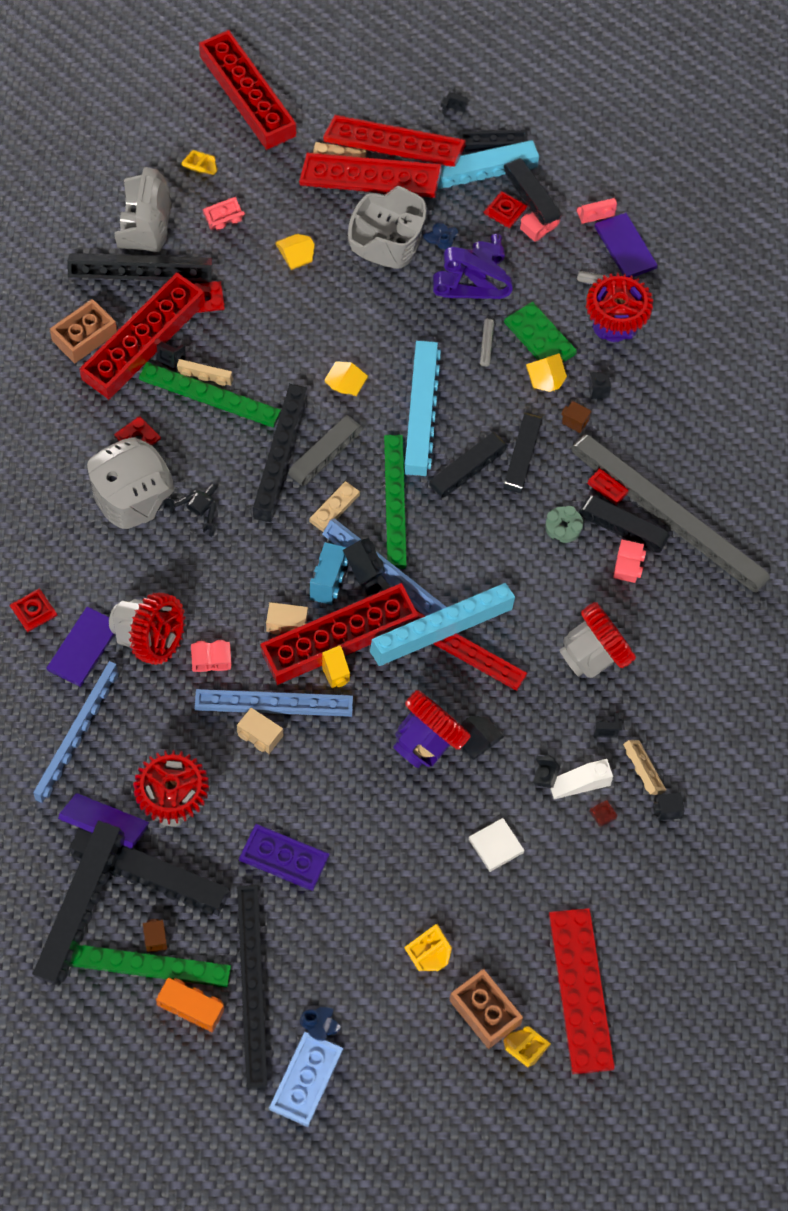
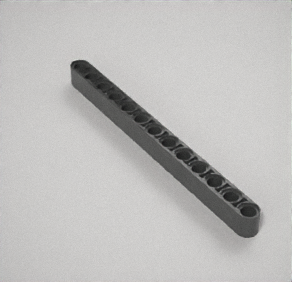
[571,434,770,592]

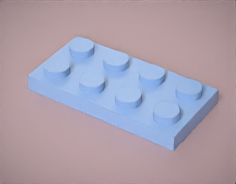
[269,1032,343,1127]

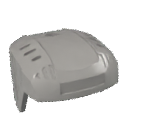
[114,167,172,252]
[348,186,426,268]
[87,437,174,529]

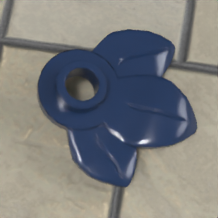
[423,223,458,249]
[300,1007,341,1041]

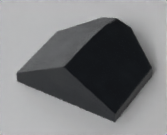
[461,716,504,760]

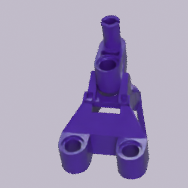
[433,234,513,299]

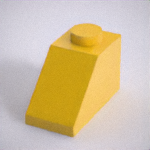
[322,646,350,688]

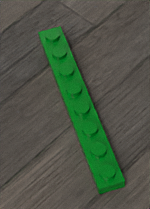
[139,362,281,428]
[384,435,406,569]
[69,944,231,988]

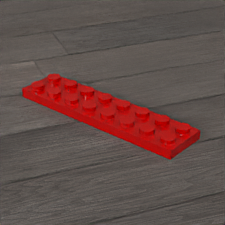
[323,115,465,167]
[299,153,442,198]
[549,908,614,1074]

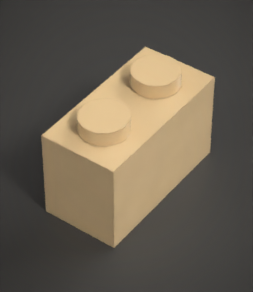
[266,602,308,635]
[237,708,283,754]

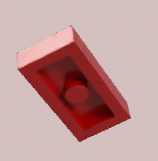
[588,469,629,505]

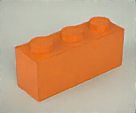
[156,978,224,1033]

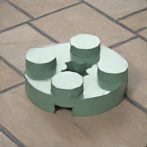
[545,506,583,543]

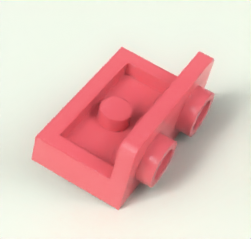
[203,197,245,230]
[577,198,617,224]

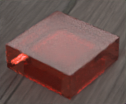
[590,800,617,827]

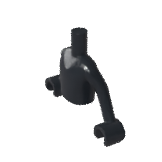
[163,484,217,537]

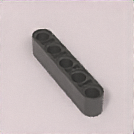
[288,415,363,486]

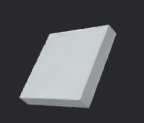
[469,818,524,872]

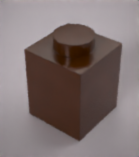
[561,401,592,434]
[143,919,167,953]

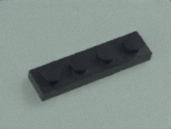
[459,130,528,150]

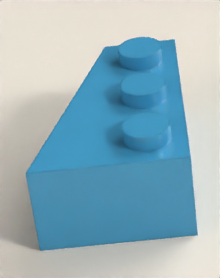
[310,542,348,605]

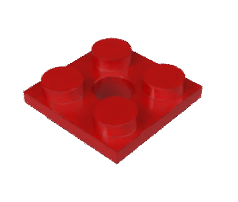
[484,191,527,228]
[194,281,225,313]
[114,416,161,446]
[10,588,58,633]

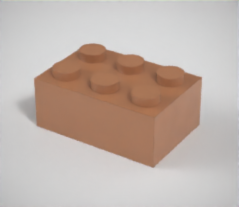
[50,299,117,364]
[450,969,523,1049]

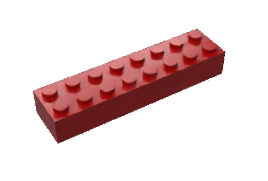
[199,30,296,150]
[79,273,206,400]
[260,583,418,685]

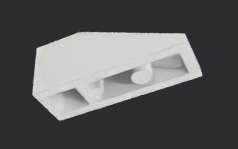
[550,759,613,799]

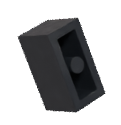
[343,538,386,584]

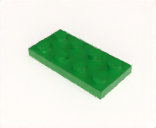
[504,302,577,363]

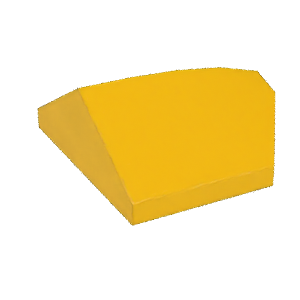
[181,150,217,175]
[276,234,315,270]
[526,353,567,392]
[325,362,368,396]
[404,924,452,971]
[503,1026,551,1067]

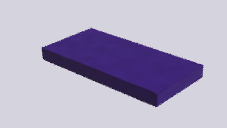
[594,213,658,278]
[46,607,115,687]
[58,793,149,848]
[239,824,330,891]

